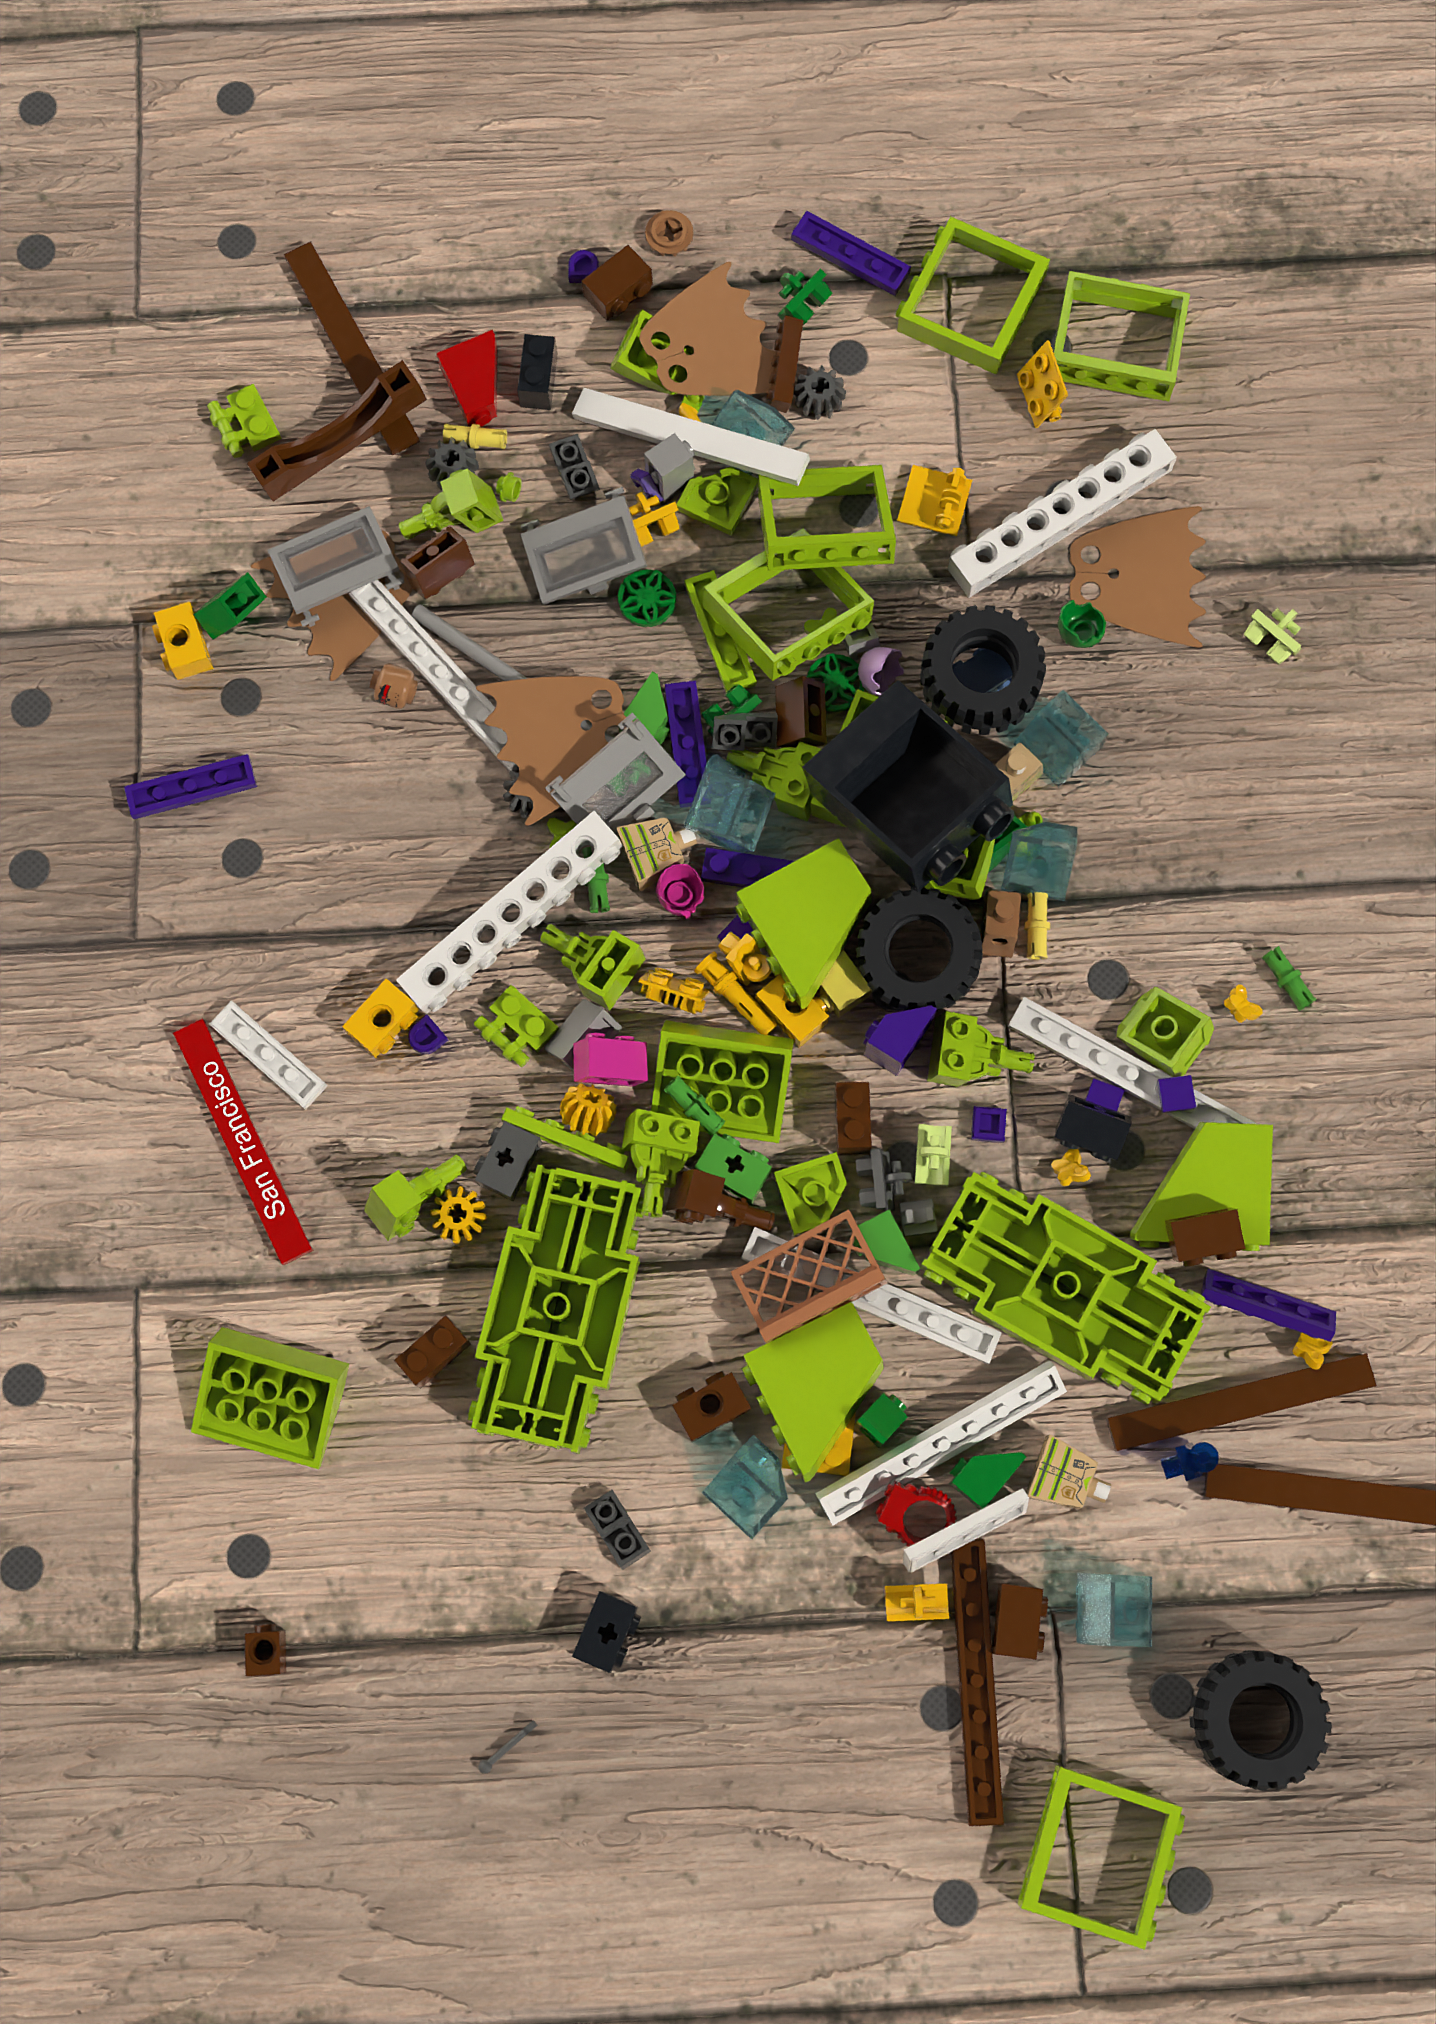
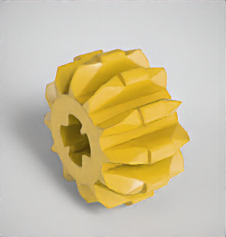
[559,1083,617,1136]
[430,1187,487,1244]

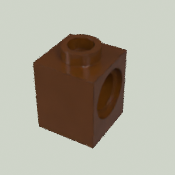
[245,1624,286,1676]

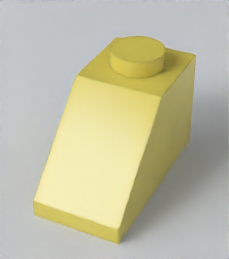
[819,950,872,1018]

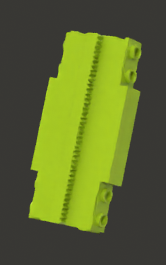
[468,1164,644,1454]
[920,1172,1211,1405]

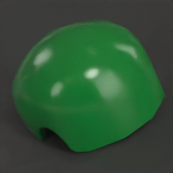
[1057,600,1107,648]

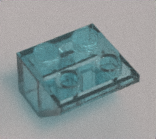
[1014,690,1109,788]
[683,768,776,853]

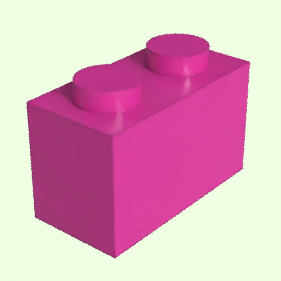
[573,1033,648,1087]

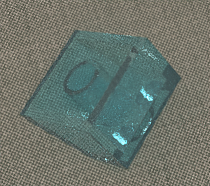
[1075,1573,1152,1647]

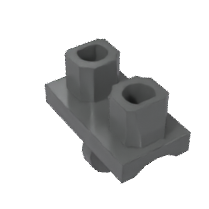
[856,1148,912,1211]

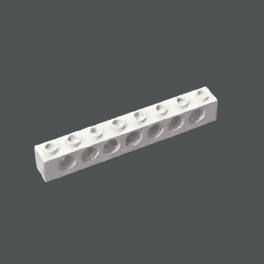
[948,429,1177,598]
[396,811,623,1014]

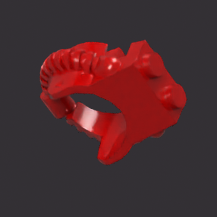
[875,1480,957,1547]

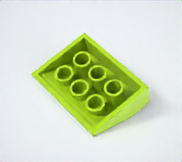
[651,1020,794,1143]
[191,1327,350,1470]

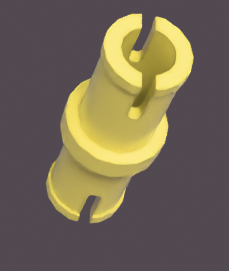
[443,424,507,449]
[1024,892,1050,960]

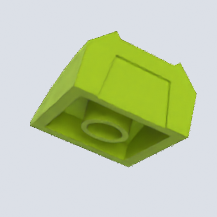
[610,309,694,395]
[924,835,995,901]
[1116,987,1214,1077]

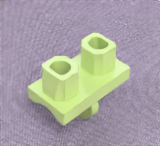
[1244,608,1302,665]
[915,1124,952,1187]

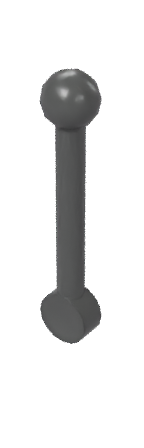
[478,1720,538,1774]

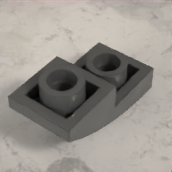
[549,434,600,500]
[712,713,778,751]
[584,1489,651,1570]

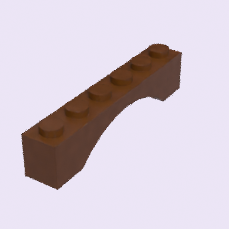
[247,360,427,502]

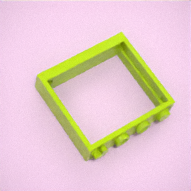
[895,216,1050,375]
[1053,271,1190,402]
[758,465,896,571]
[703,528,874,681]
[1017,1765,1185,1950]

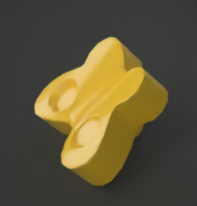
[1224,984,1263,1023]
[1051,1149,1091,1186]
[1292,1332,1333,1370]

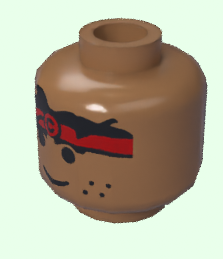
[369,663,419,709]

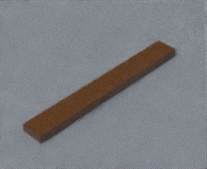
[284,241,420,455]
[1106,1353,1377,1452]
[1204,1463,1436,1526]
[950,1539,1004,1826]

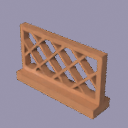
[731,1210,888,1343]

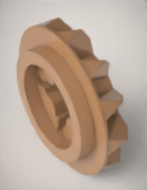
[645,210,693,257]

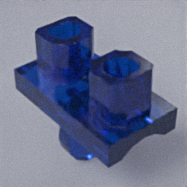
[1160,1442,1220,1481]

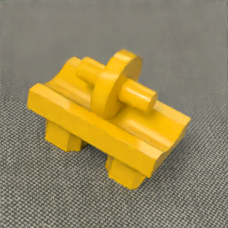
[629,492,680,547]
[718,932,771,987]
[885,1583,949,1621]

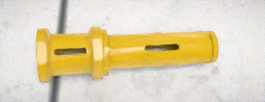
[694,951,779,1035]

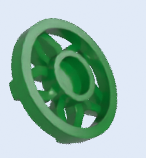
[618,570,676,627]
[807,653,865,712]

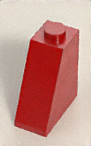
[436,329,498,427]

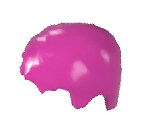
[656,864,704,919]

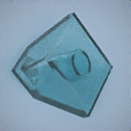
[711,390,795,475]
[1001,822,1077,901]
[702,1435,788,1539]

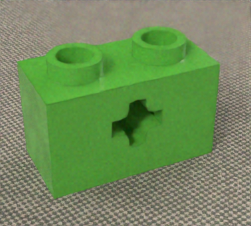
[694,1133,772,1205]

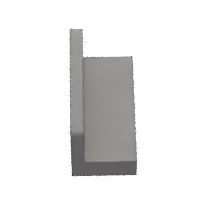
[544,999,622,1072]

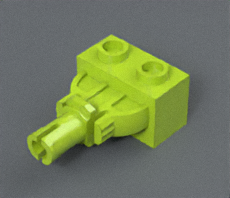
[399,469,504,540]
[726,741,821,822]
[540,924,646,1011]
[927,1011,1035,1087]
[622,1109,700,1218]
[364,1154,467,1241]

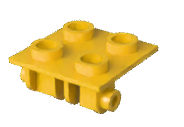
[1017,340,1068,428]
[897,465,972,537]
[638,967,711,1014]

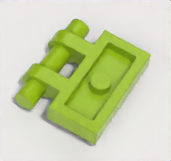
[207,383,282,458]
[474,985,559,1068]

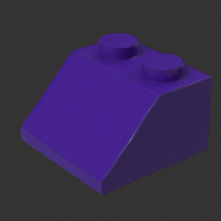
[863,1006,937,1076]

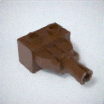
[665,1169,775,1231]

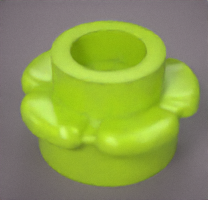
[496,472,522,502]

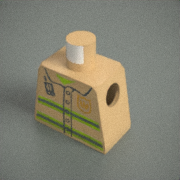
[995,742,1043,801]
[617,818,697,891]
[1026,1435,1111,1509]

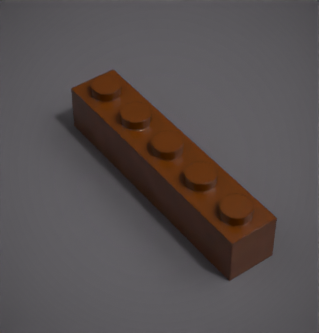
[767,315,804,413]

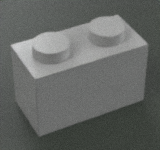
[644,433,695,504]

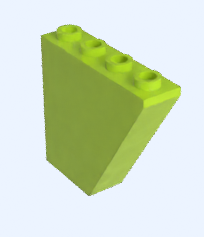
[735,838,872,1009]
[1130,1122,1273,1251]
[741,1301,884,1483]

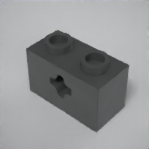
[473,1121,542,1202]

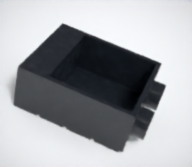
[802,680,1015,892]

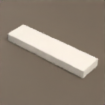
[209,1000,327,1110]
[903,1488,1029,1572]

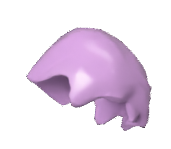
[858,647,904,697]

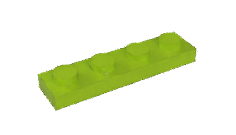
[685,570,757,692]
[501,1106,630,1174]

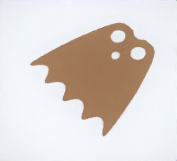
[639,262,795,396]
[1070,506,1206,648]
[251,530,413,681]
[476,676,633,826]

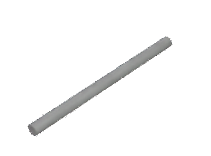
[412,604,614,743]

